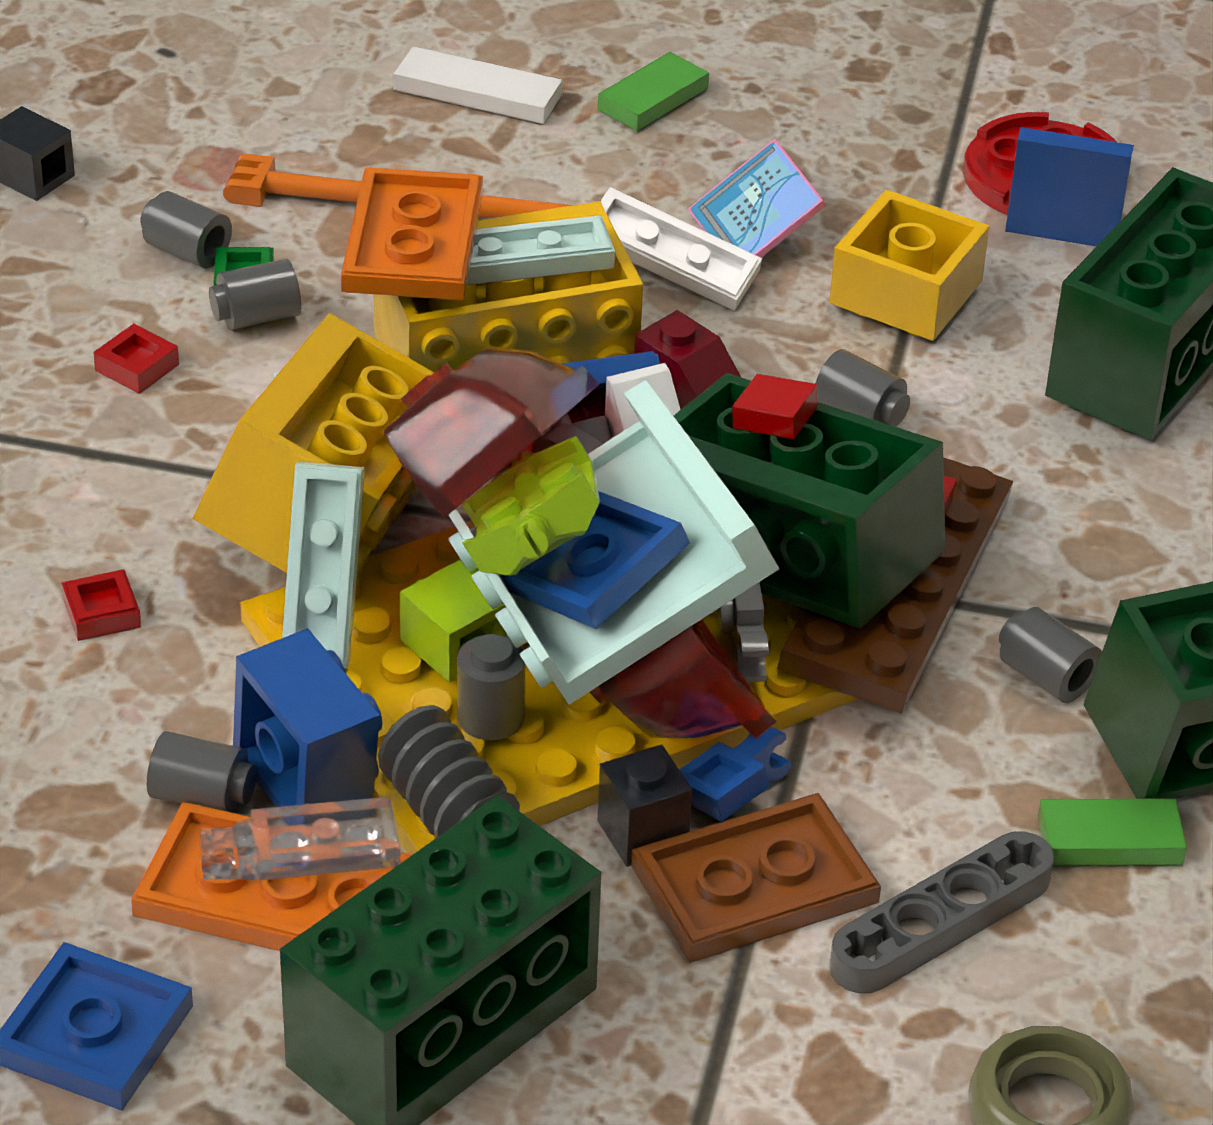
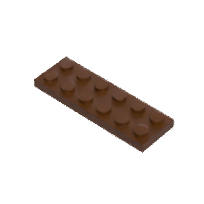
[777,457,1013,714]

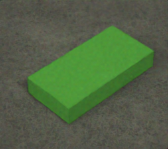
[598,52,709,131]
[1038,799,1187,866]

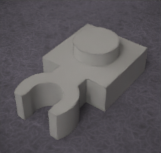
[717,582,769,682]

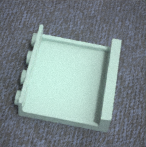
[445,379,779,705]

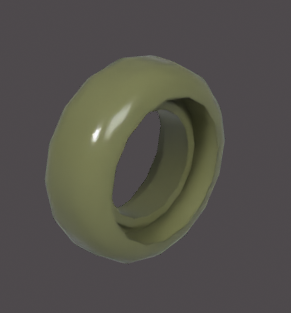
[968,1026,1134,1125]

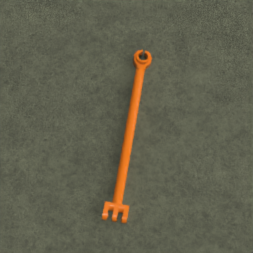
[223,154,572,218]

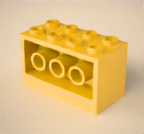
[373,201,643,409]
[192,313,459,575]

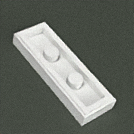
[393,46,562,124]
[601,187,762,311]

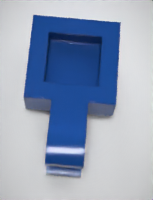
[679,724,792,822]

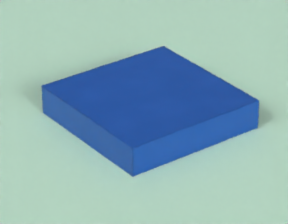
[1005,127,1134,246]
[501,491,690,629]
[0,942,193,1111]

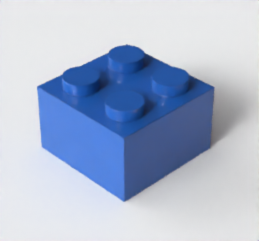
[233,628,383,833]

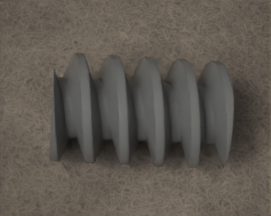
[378,705,520,839]

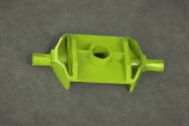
[462,436,600,576]

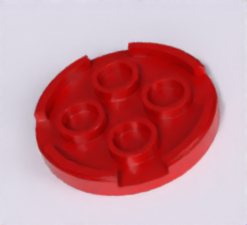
[963,112,1117,215]

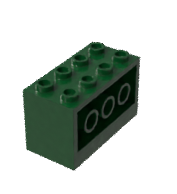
[1045,167,1213,440]
[673,373,945,629]
[1083,581,1213,799]
[280,795,602,1125]

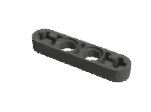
[829,831,1054,993]

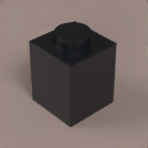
[0,106,75,201]
[597,744,693,867]

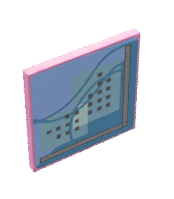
[688,139,827,258]

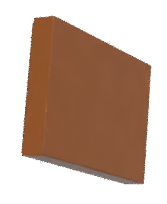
[631,793,881,963]

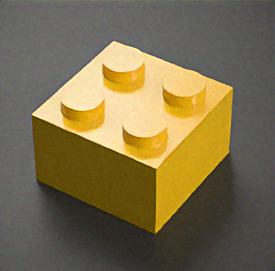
[829,189,990,341]

